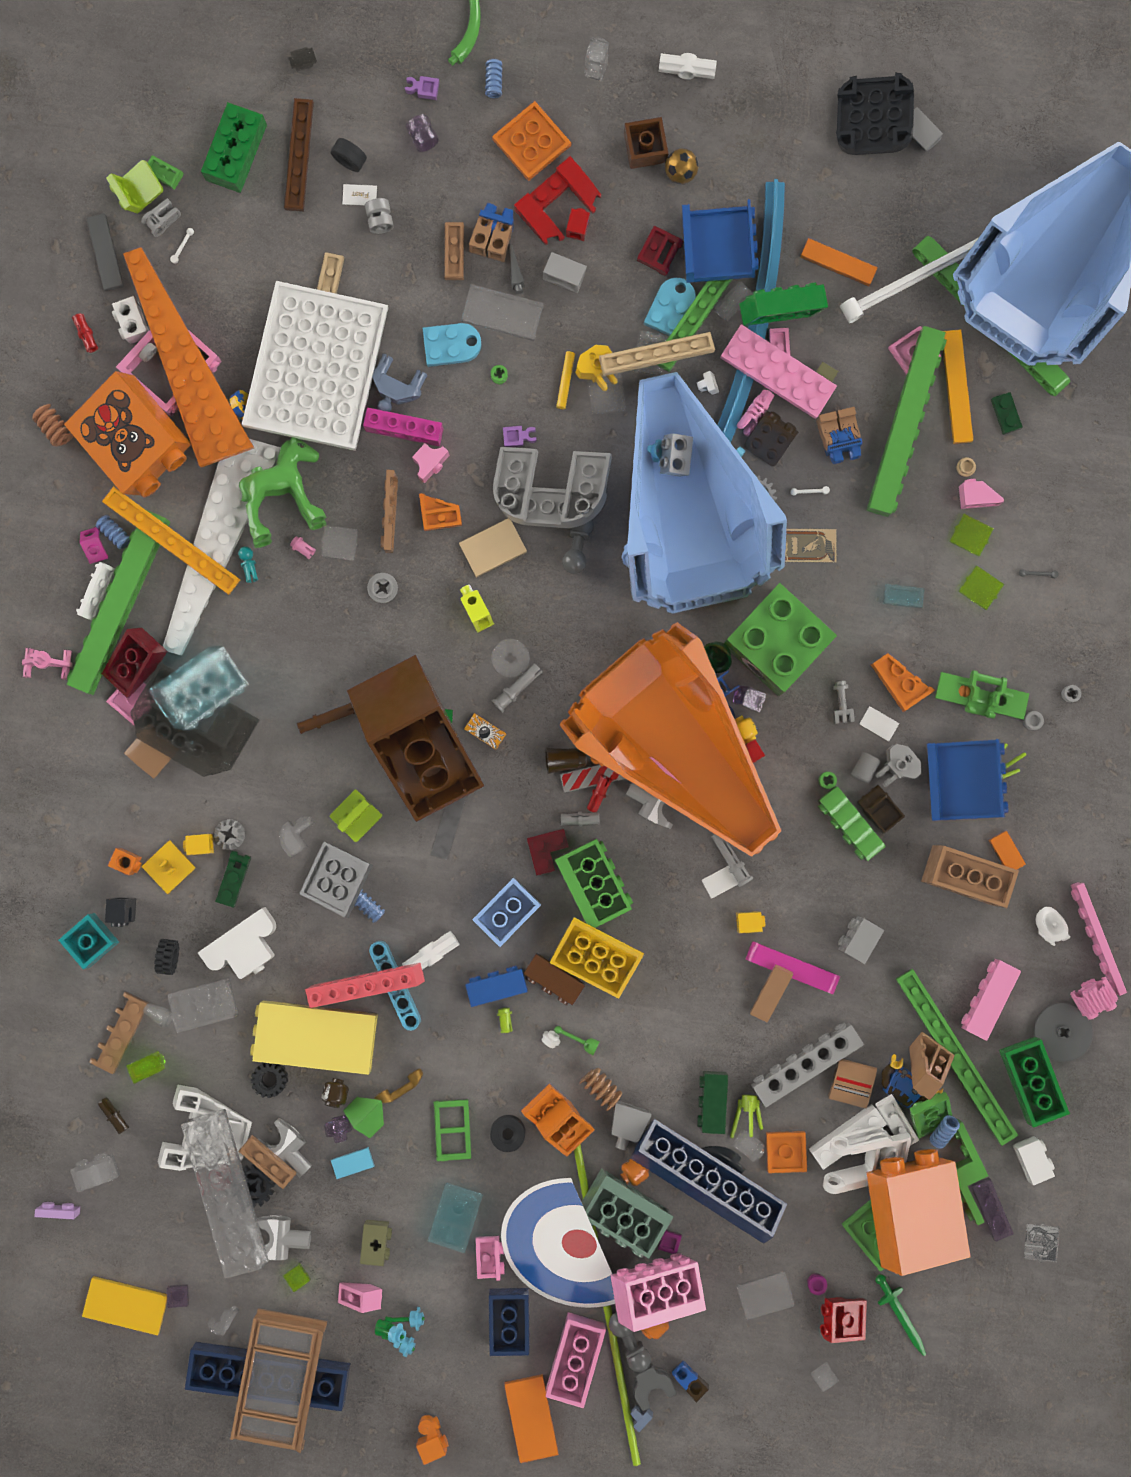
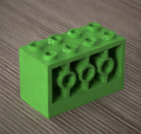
[555,839,633,928]

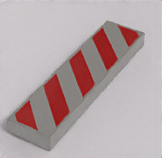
[560,765,625,793]

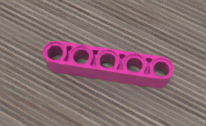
[745,941,840,994]

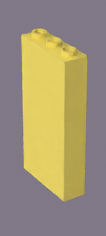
[250,1000,378,1075]

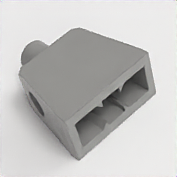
[611,1101,652,1150]

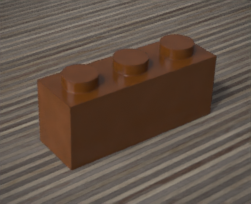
[524,953,585,1006]

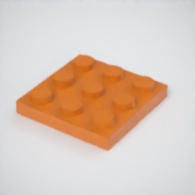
[492,101,571,181]

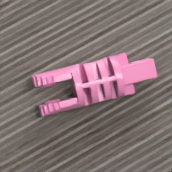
[737,390,774,436]

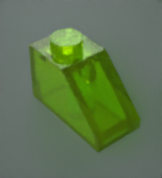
[126,1051,166,1084]

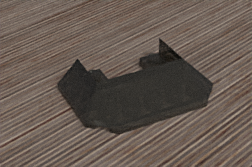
[130,662,260,777]

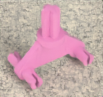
[22,648,73,680]

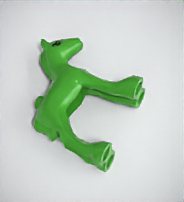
[239,437,327,548]

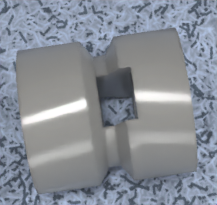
[365,198,394,234]

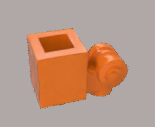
[416,1415,449,1465]

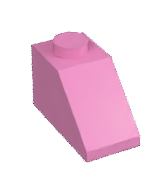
[959,479,1004,509]
[338,1282,382,1313]

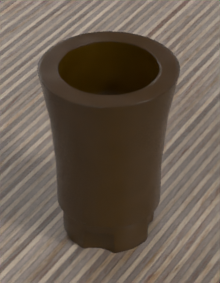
[545,747,586,774]

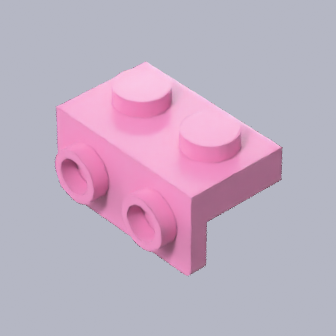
[476,1236,505,1281]

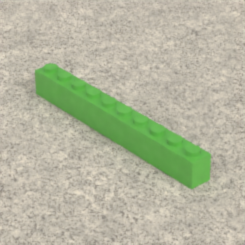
[866,326,947,517]
[67,510,170,695]

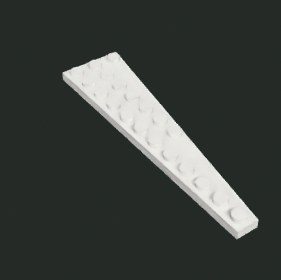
[163,439,281,656]

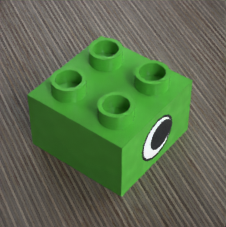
[724,583,837,696]

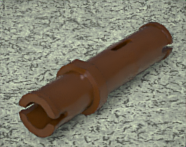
[297,702,355,734]

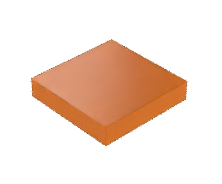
[766,1131,807,1173]

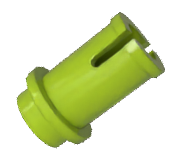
[497,1008,513,1033]

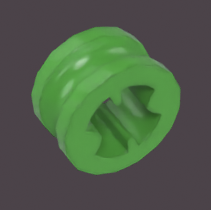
[491,365,508,384]
[818,772,837,789]

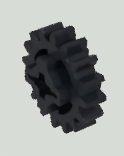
[232,1164,276,1208]

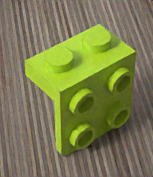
[106,160,163,214]

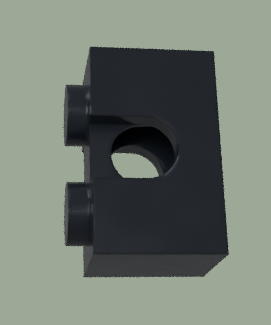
[105,897,136,927]

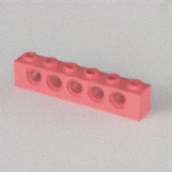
[305,963,425,1008]

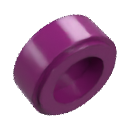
[807,1273,828,1295]

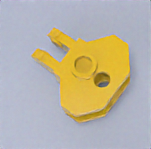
[575,345,618,391]

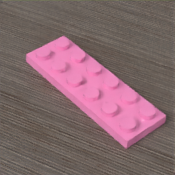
[720,324,837,419]

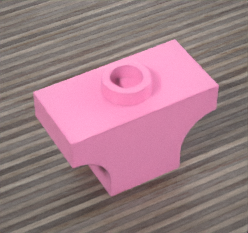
[412,443,450,483]

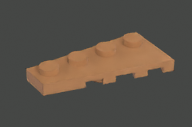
[381,470,398,553]

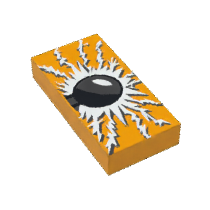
[464,713,506,750]

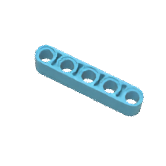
[369,941,421,1031]

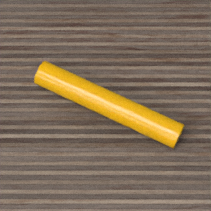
[556,351,575,409]

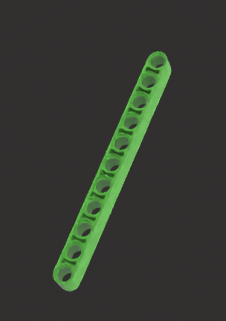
[912,236,1070,396]

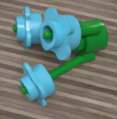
[375,1307,425,1357]

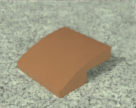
[124,724,179,779]

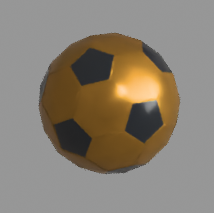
[665,148,699,184]

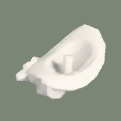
[1036,907,1070,946]

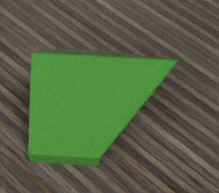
[343,1096,384,1138]

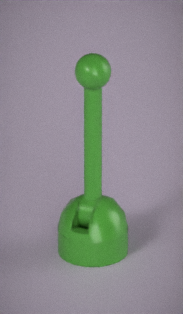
[554,1026,600,1055]

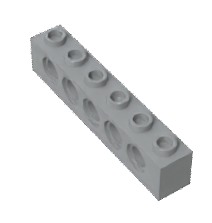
[751,1022,864,1108]

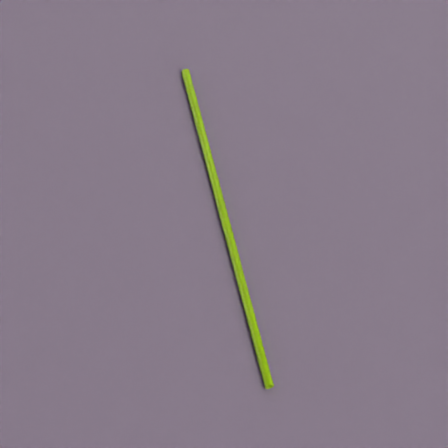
[574,1145,641,1466]

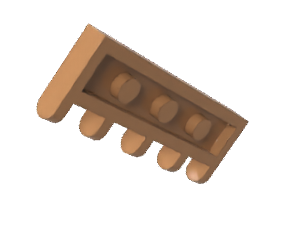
[89,992,150,1074]

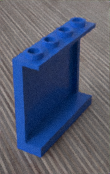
[682,199,759,283]
[927,739,1009,821]

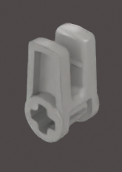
[141,198,181,237]

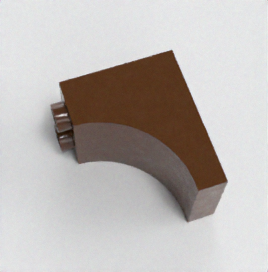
[347,655,484,822]

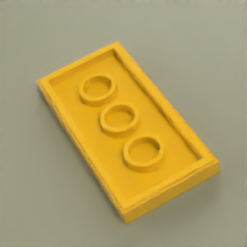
[82,1276,169,1335]

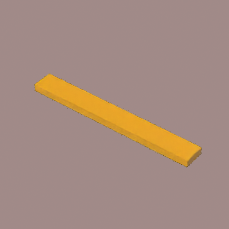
[102,486,240,595]

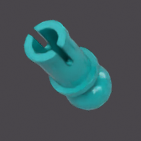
[238,546,259,583]

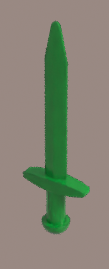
[875,1274,926,1356]

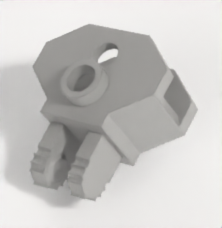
[875,744,921,787]

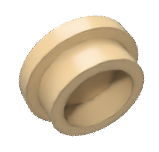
[956,458,976,477]

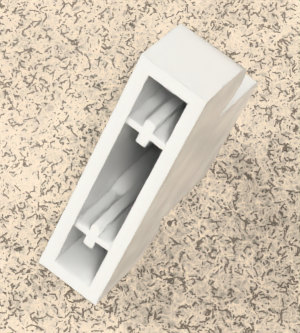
[198,907,276,979]

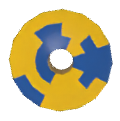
[230,390,249,420]

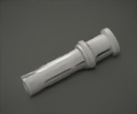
[491,663,543,713]
[711,834,754,887]

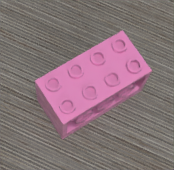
[610,1253,706,1332]

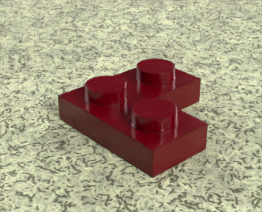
[527,829,569,876]

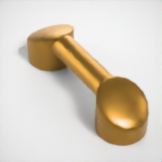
[374,1068,423,1103]

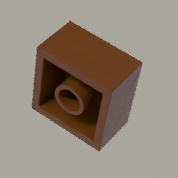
[624,117,669,169]

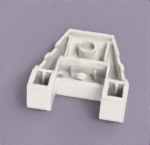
[158,1085,252,1171]

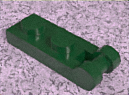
[215,851,251,908]

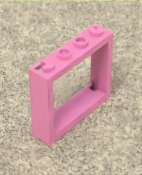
[116,330,222,416]

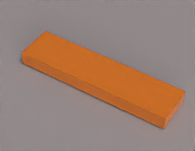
[800,238,878,286]

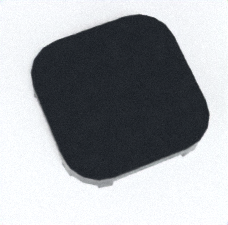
[836,72,914,155]

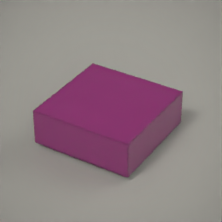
[657,1230,682,1254]

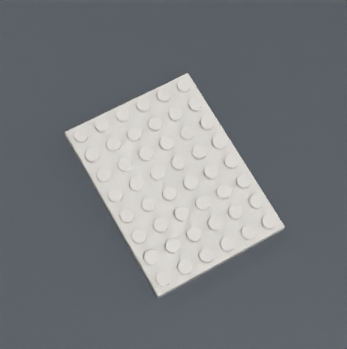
[242,281,388,451]

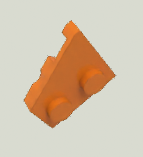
[419,493,462,531]

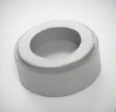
[139,343,157,362]
[1023,711,1044,731]

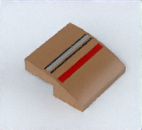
[828,1059,877,1109]

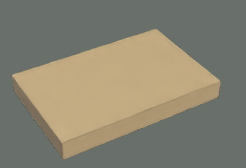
[459,518,527,578]

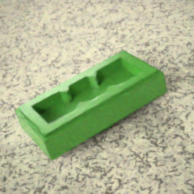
[148,155,184,190]

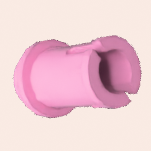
[290,536,316,559]

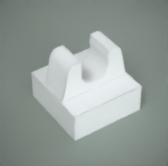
[697,371,719,395]

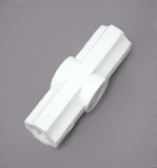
[659,53,717,79]
[402,931,460,970]

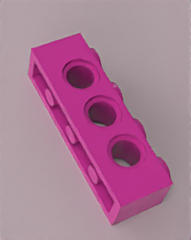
[363,408,444,447]

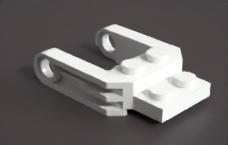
[823,1126,912,1194]

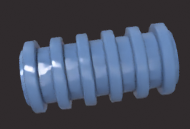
[485,59,502,98]
[96,515,130,549]
[354,889,385,923]
[929,1115,960,1149]

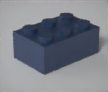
[489,1288,530,1356]

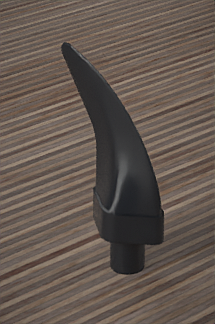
[701,1146,746,1174]

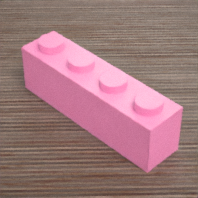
[961,959,1021,1041]

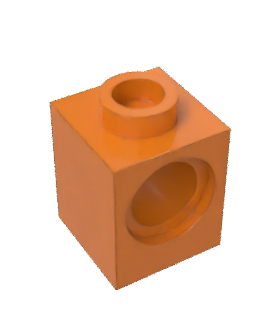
[108,848,142,875]

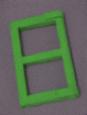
[433,1099,471,1161]

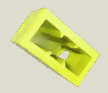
[460,585,494,633]

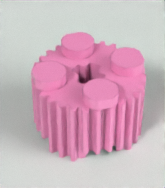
[1070,977,1118,1020]

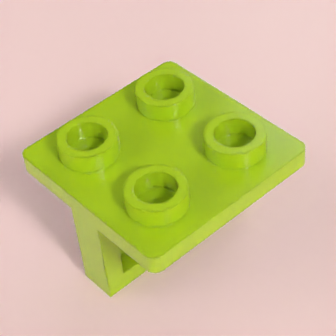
[329,789,383,842]

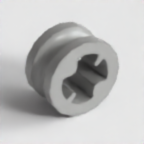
[1061,685,1081,703]

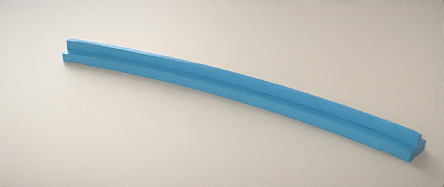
[717,179,785,443]

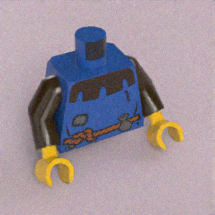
[881,1054,943,1108]

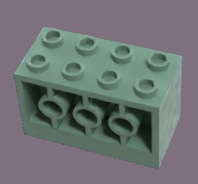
[581,1168,673,1259]

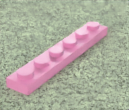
[1071,883,1127,996]

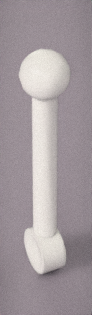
[170,228,194,264]
[790,486,830,496]

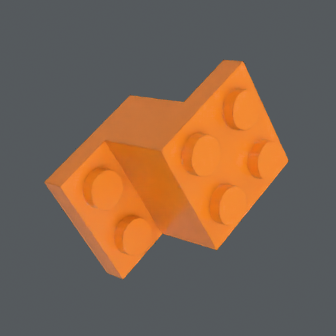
[521,1084,595,1157]

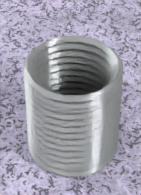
[851,752,881,783]

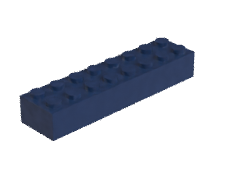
[631,1119,787,1244]
[185,1342,351,1411]

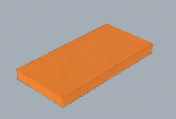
[504,1374,559,1463]

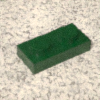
[991,392,1023,435]

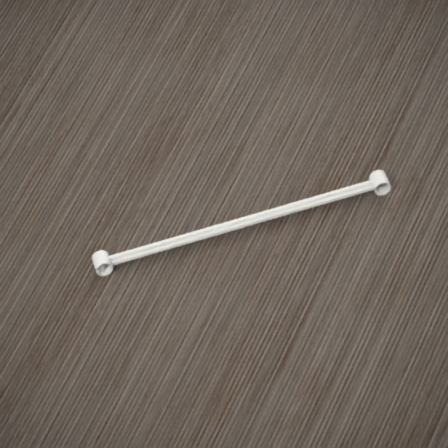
[840,238,978,324]

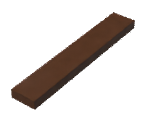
[284,98,314,212]

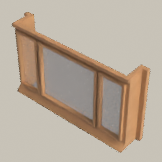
[230,1308,327,1453]

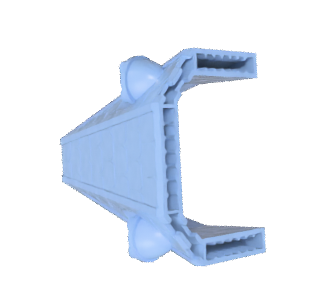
[953,142,1131,366]
[621,372,787,614]

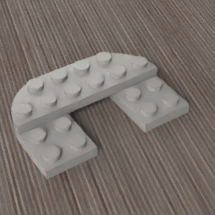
[493,447,612,528]

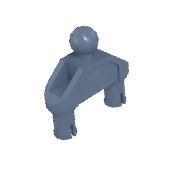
[372,354,428,412]

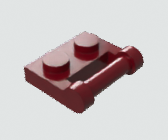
[637,226,684,276]

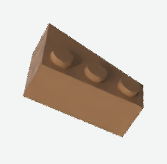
[909,1032,955,1100]

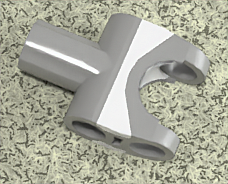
[625,783,673,829]
[258,1118,312,1178]
[251,1215,311,1260]

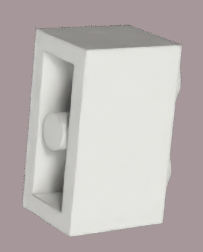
[1013,1136,1055,1186]

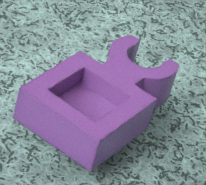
[405,76,439,100]
[503,426,537,447]

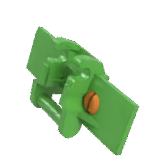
[935,670,1029,720]

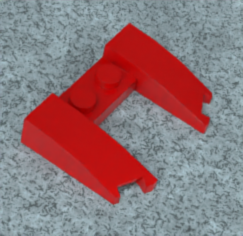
[514,156,601,245]

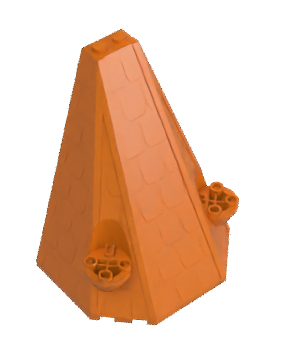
[560,622,781,857]

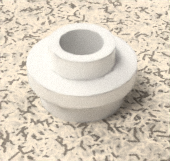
[542,1030,561,1048]

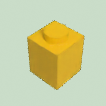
[183,834,214,855]
[736,911,765,933]

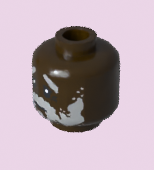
[321,1078,349,1108]

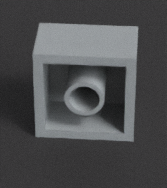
[838,916,884,964]

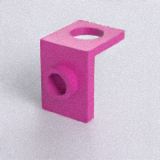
[79,527,108,564]

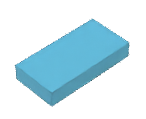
[331,1147,375,1179]

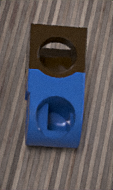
[672,1361,709,1403]

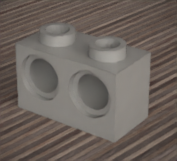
[659,433,693,477]

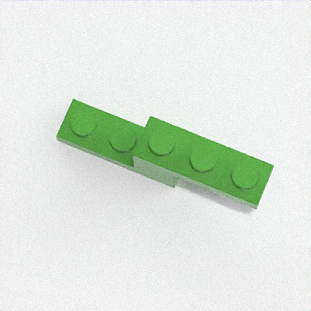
[954,1119,988,1225]

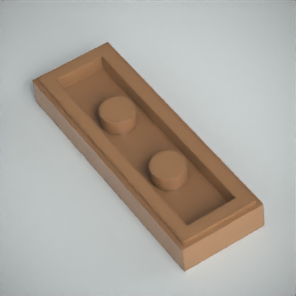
[445,222,464,280]
[750,964,793,1023]
[238,1135,297,1189]

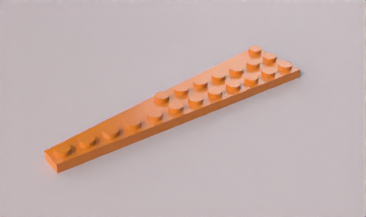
[123,247,255,468]

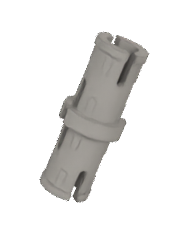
[561,811,600,827]

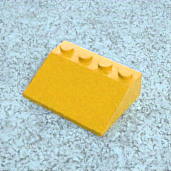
[550,917,644,999]

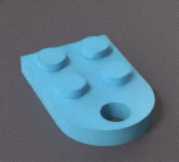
[644,278,696,336]
[423,323,482,367]

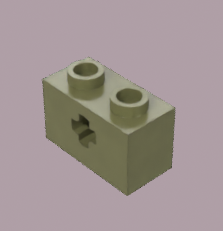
[360,1219,392,1266]

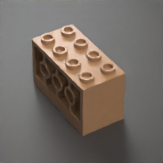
[921,845,1019,908]

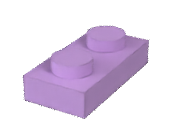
[35,1202,80,1219]

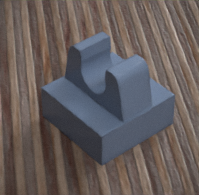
[630,1405,653,1432]

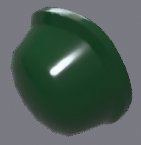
[704,641,732,673]

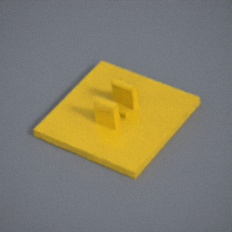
[141,840,196,894]

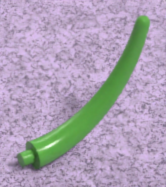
[448,0,481,66]

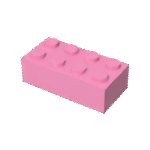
[546,1312,606,1408]

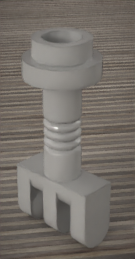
[833,681,854,724]

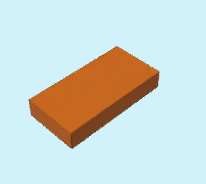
[989,831,1026,870]

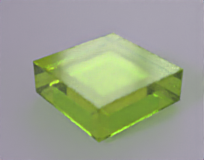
[283,1263,311,1292]

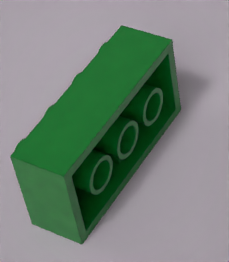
[201,102,267,193]
[739,283,828,326]
[999,1037,1070,1128]

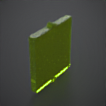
[949,514,994,557]
[958,566,1004,610]

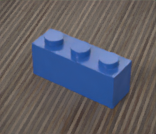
[465,966,528,1007]

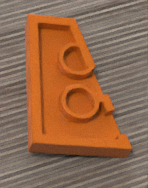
[871,653,935,712]

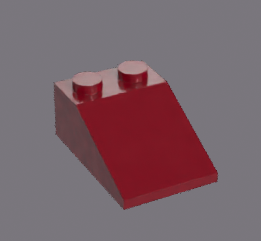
[101,627,168,698]

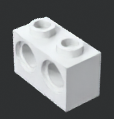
[112,296,149,344]

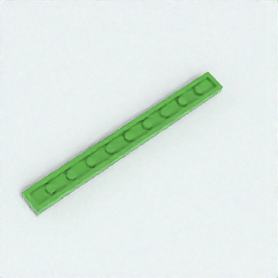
[896,969,1018,1146]

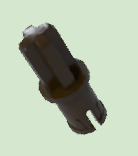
[98,1097,129,1134]

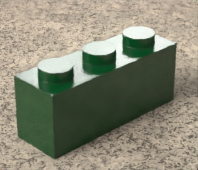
[697,1071,728,1134]

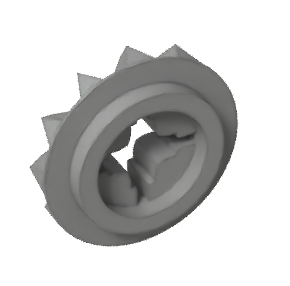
[367,573,398,603]
[214,819,245,850]

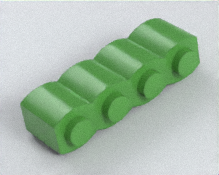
[818,786,886,861]

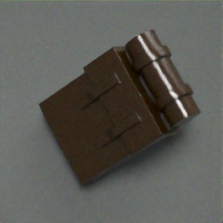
[857,785,906,834]

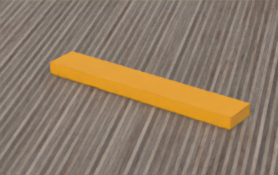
[943,330,973,444]

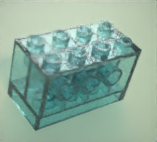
[148,646,249,730]

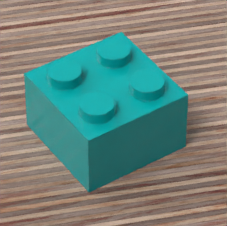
[58,913,119,970]

